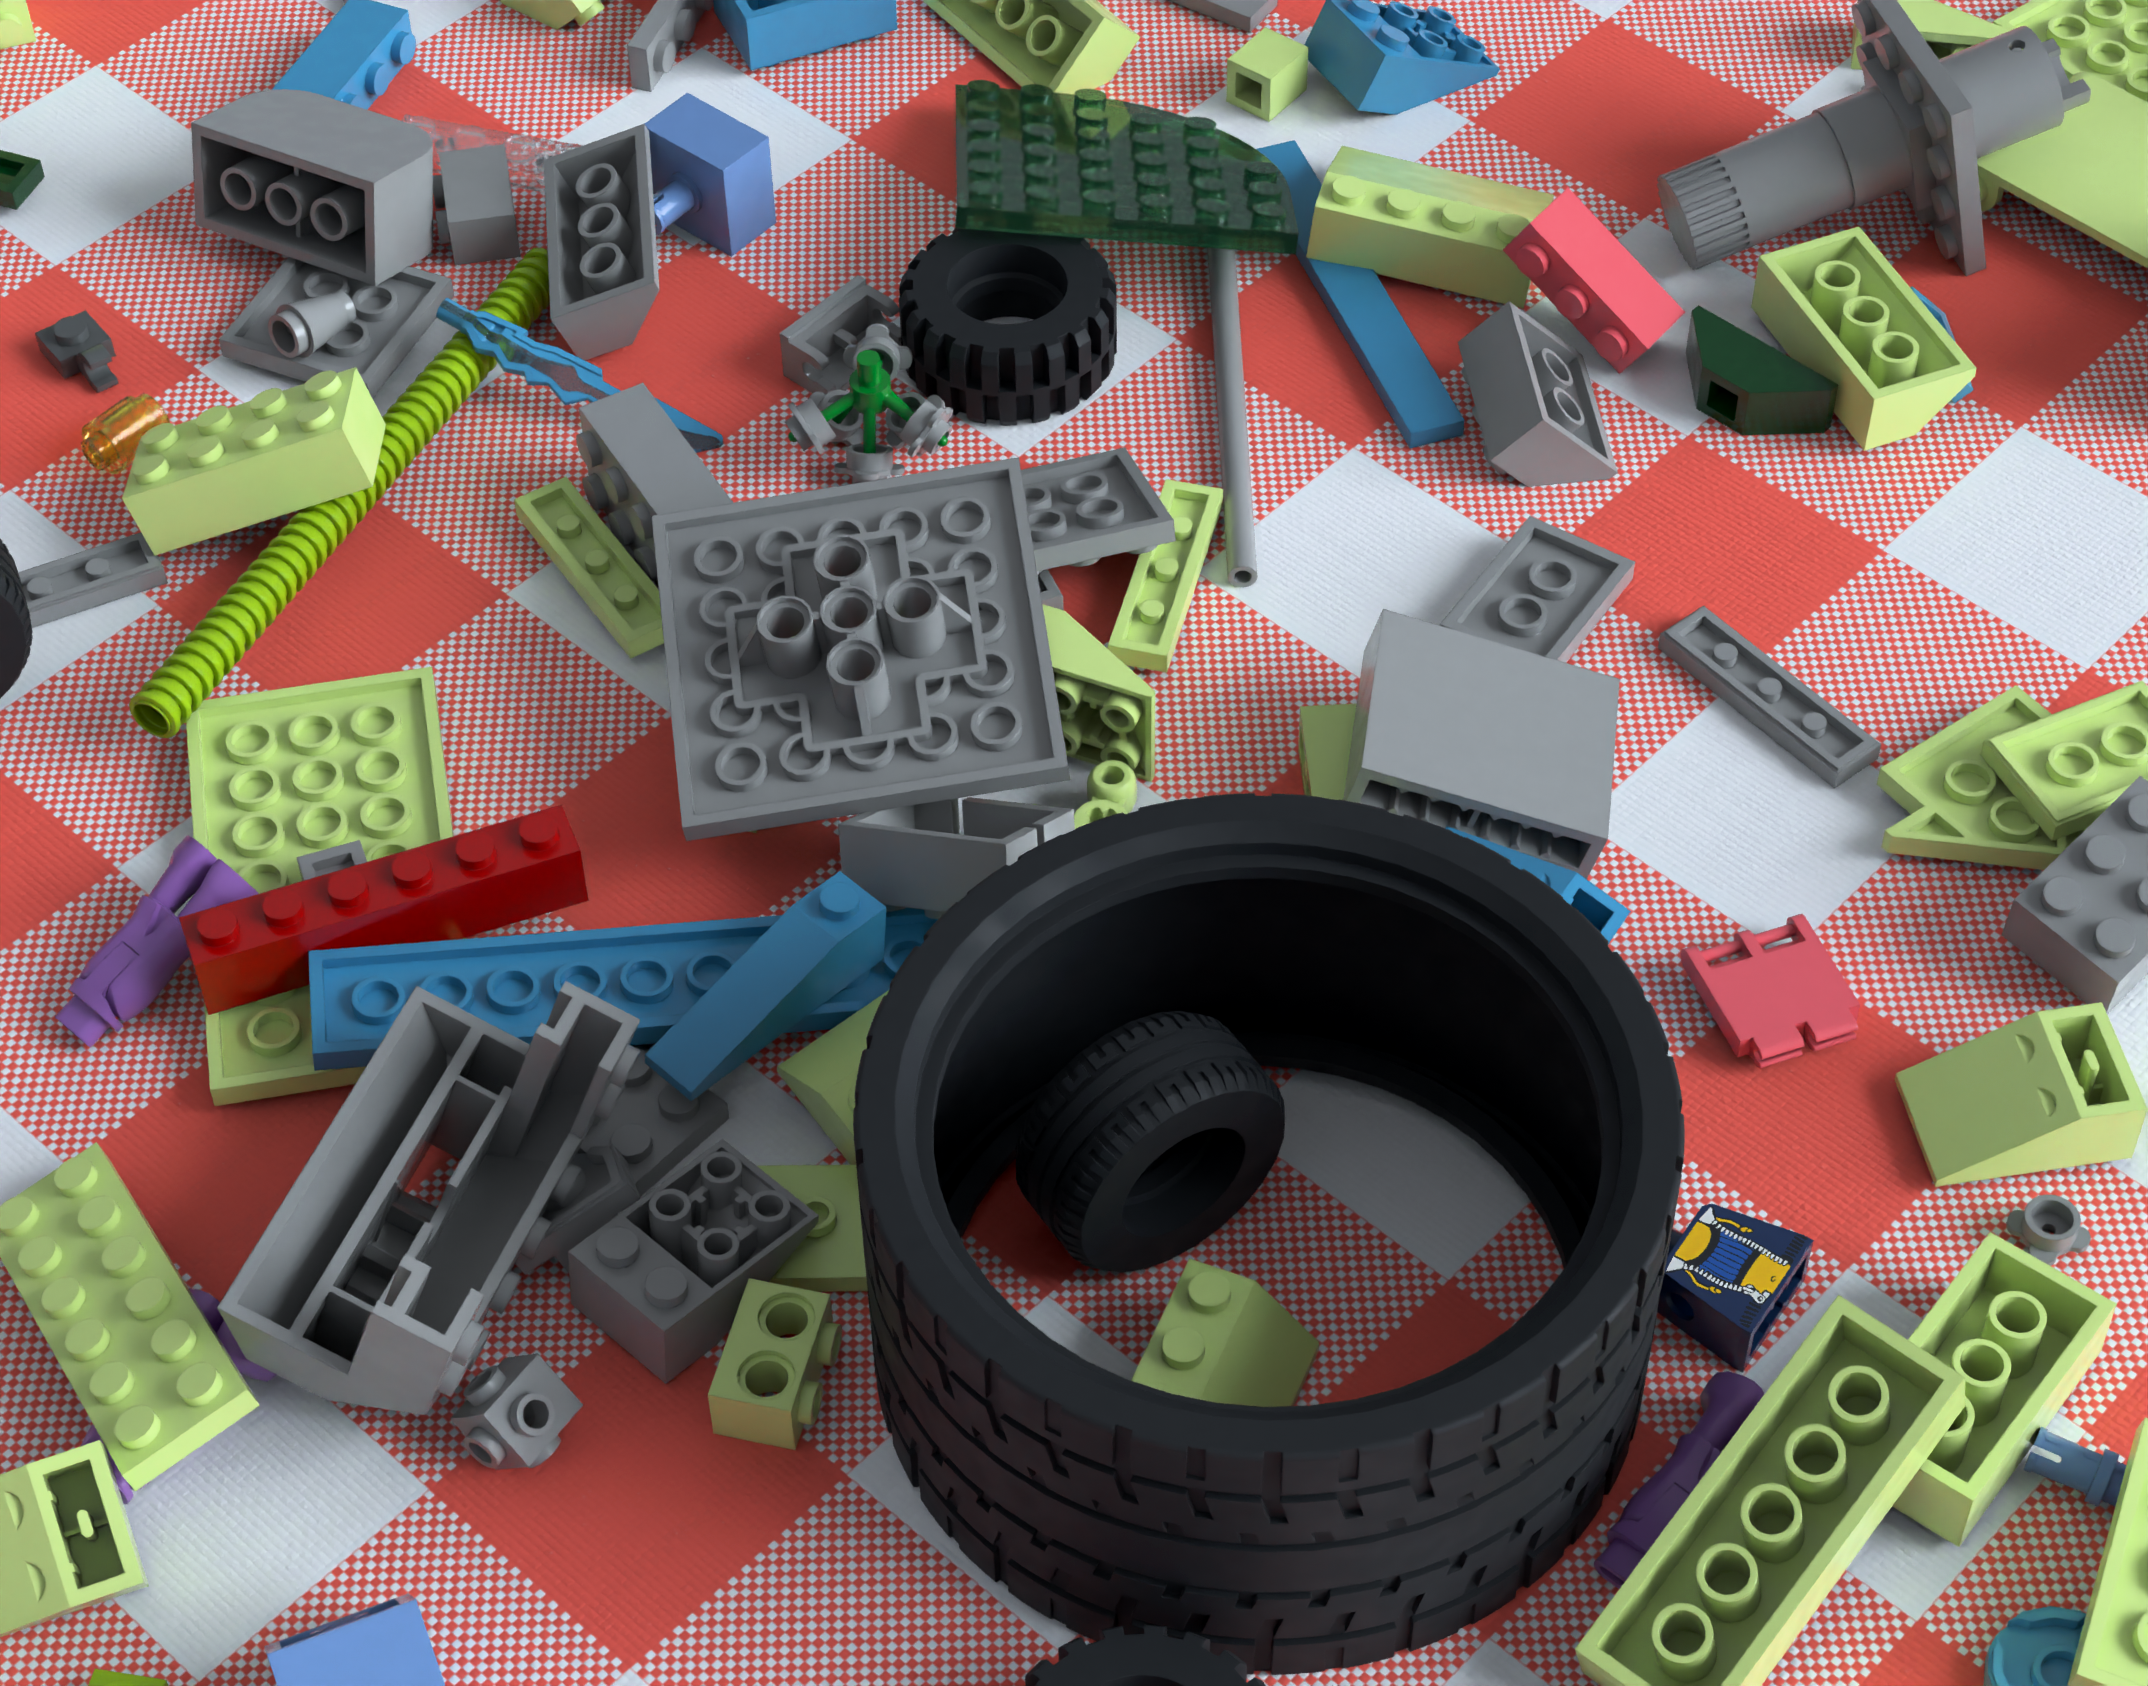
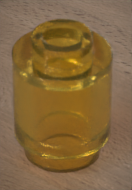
[81,393,170,474]

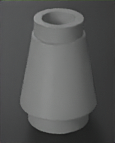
[268,290,356,358]

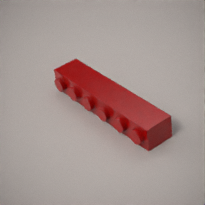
[179,805,589,1015]

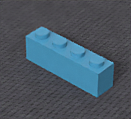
[272,0,416,110]

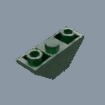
[1686,305,1838,435]

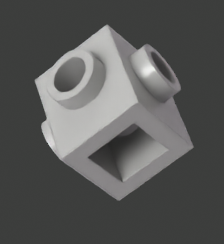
[450,1353,583,1470]

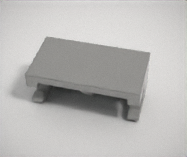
[780,275,901,395]

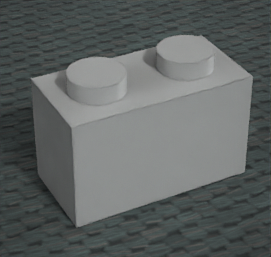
[433,144,521,265]

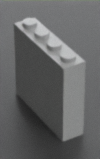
[1343,609,1620,879]

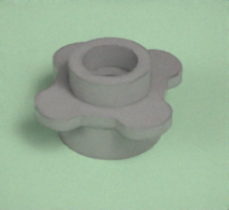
[2006,1195,2091,1266]

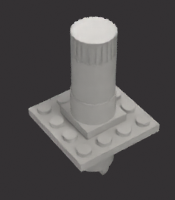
[1657,0,2091,276]

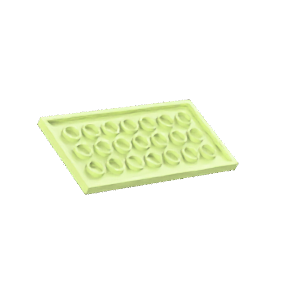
[186,667,466,1106]

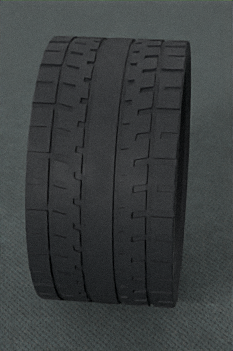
[853,793,1685,1675]

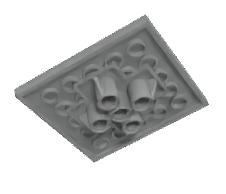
[652,457,1070,841]

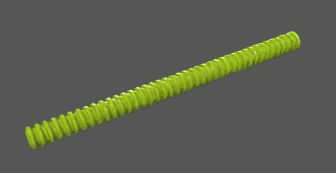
[129,248,550,738]

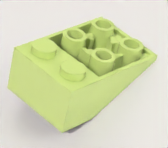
[1042,604,1155,782]
[1894,1002,2148,1187]
[0,1440,149,1637]

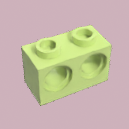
[708,1278,842,1450]

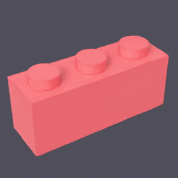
[1503,188,1685,374]

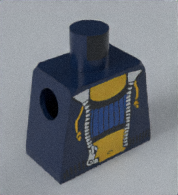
[1657,1204,1814,1373]

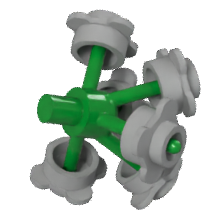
[784,323,953,484]

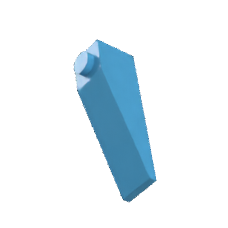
[645,871,886,1101]

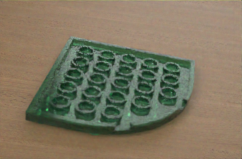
[954,80,1299,255]

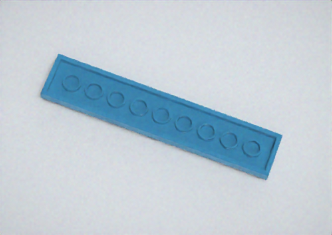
[308,907,938,1071]

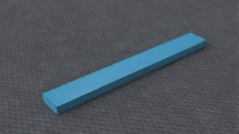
[1244,140,1465,448]

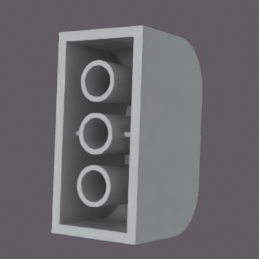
[191,89,433,286]

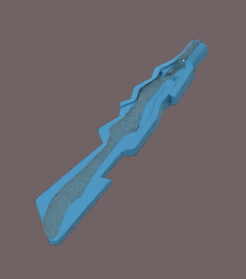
[436,298,723,453]

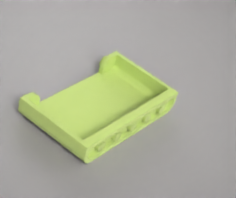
[1977,72,2148,268]

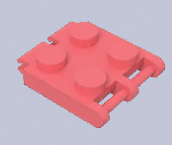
[1680,914,1860,1068]

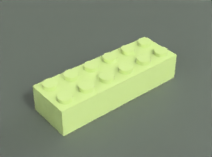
[1575,1295,1965,1686]

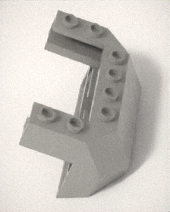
[217,981,641,1415]

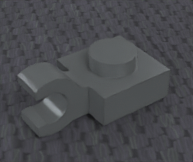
[35,310,119,393]

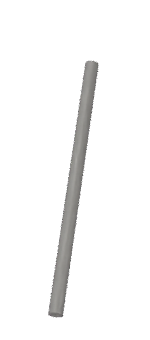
[1204,177,1258,587]

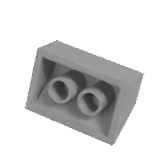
[1458,302,1618,487]

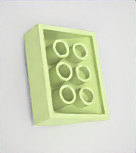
[1306,146,1554,308]

